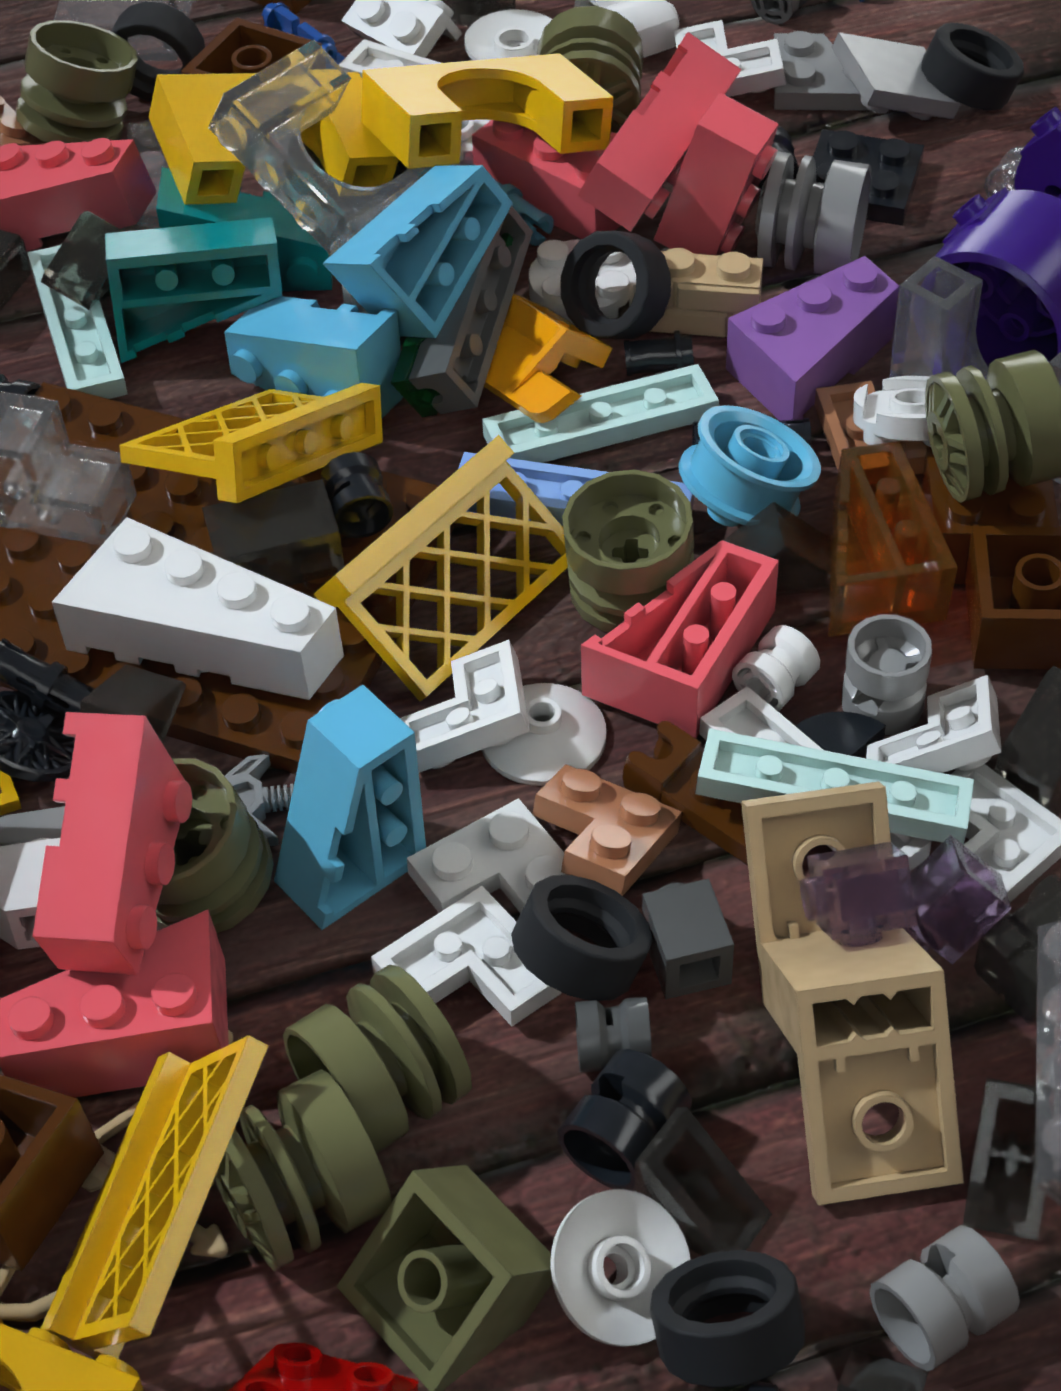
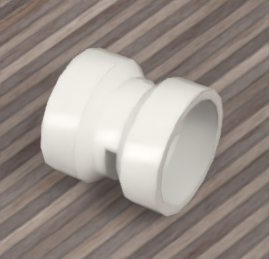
[732,625,820,712]

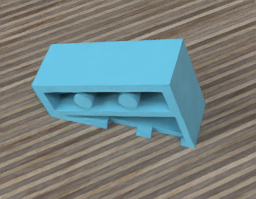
[322,165,513,338]
[224,296,403,418]
[274,685,426,930]

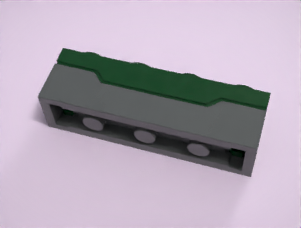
[391,206,533,418]

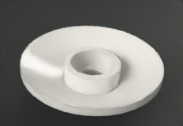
[465,9,552,60]
[482,683,607,786]
[551,1189,691,1347]

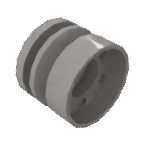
[755,151,871,275]

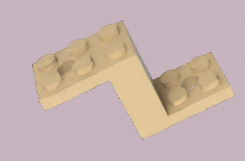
[741,781,964,1205]

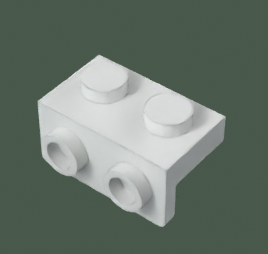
[342,0,462,58]

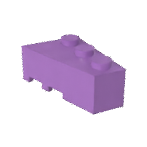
[726,256,899,420]

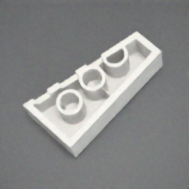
[52,517,344,700]

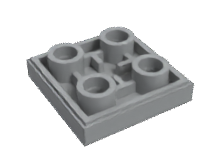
[832,32,961,120]

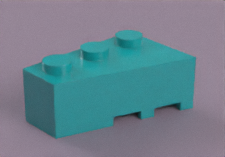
[156,167,335,291]
[105,217,282,363]

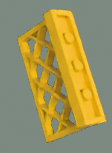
[119,383,383,503]
[314,435,568,701]
[41,1035,269,1359]

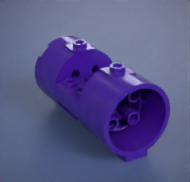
[911,107,1061,386]

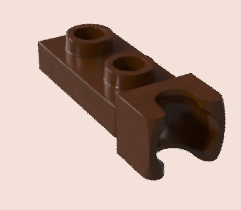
[622,721,748,865]

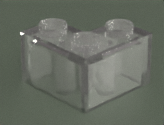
[0,391,137,545]

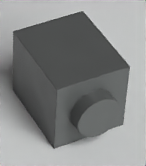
[642,878,734,999]

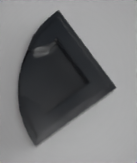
[796,712,886,758]

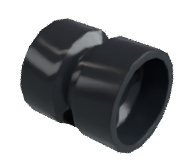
[557,1049,692,1190]

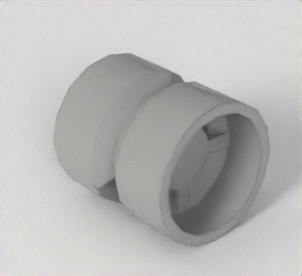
[842,614,932,735]
[870,1225,1020,1371]

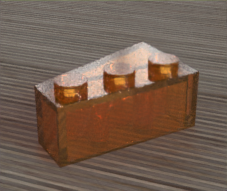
[828,441,958,637]

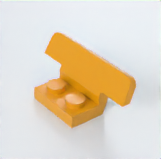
[484,293,613,423]

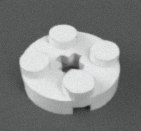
[529,239,636,324]
[853,376,931,447]

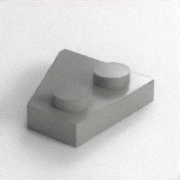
[774,31,870,110]

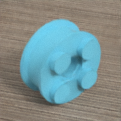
[678,405,821,530]

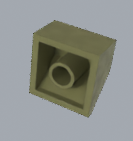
[336,1165,553,1391]

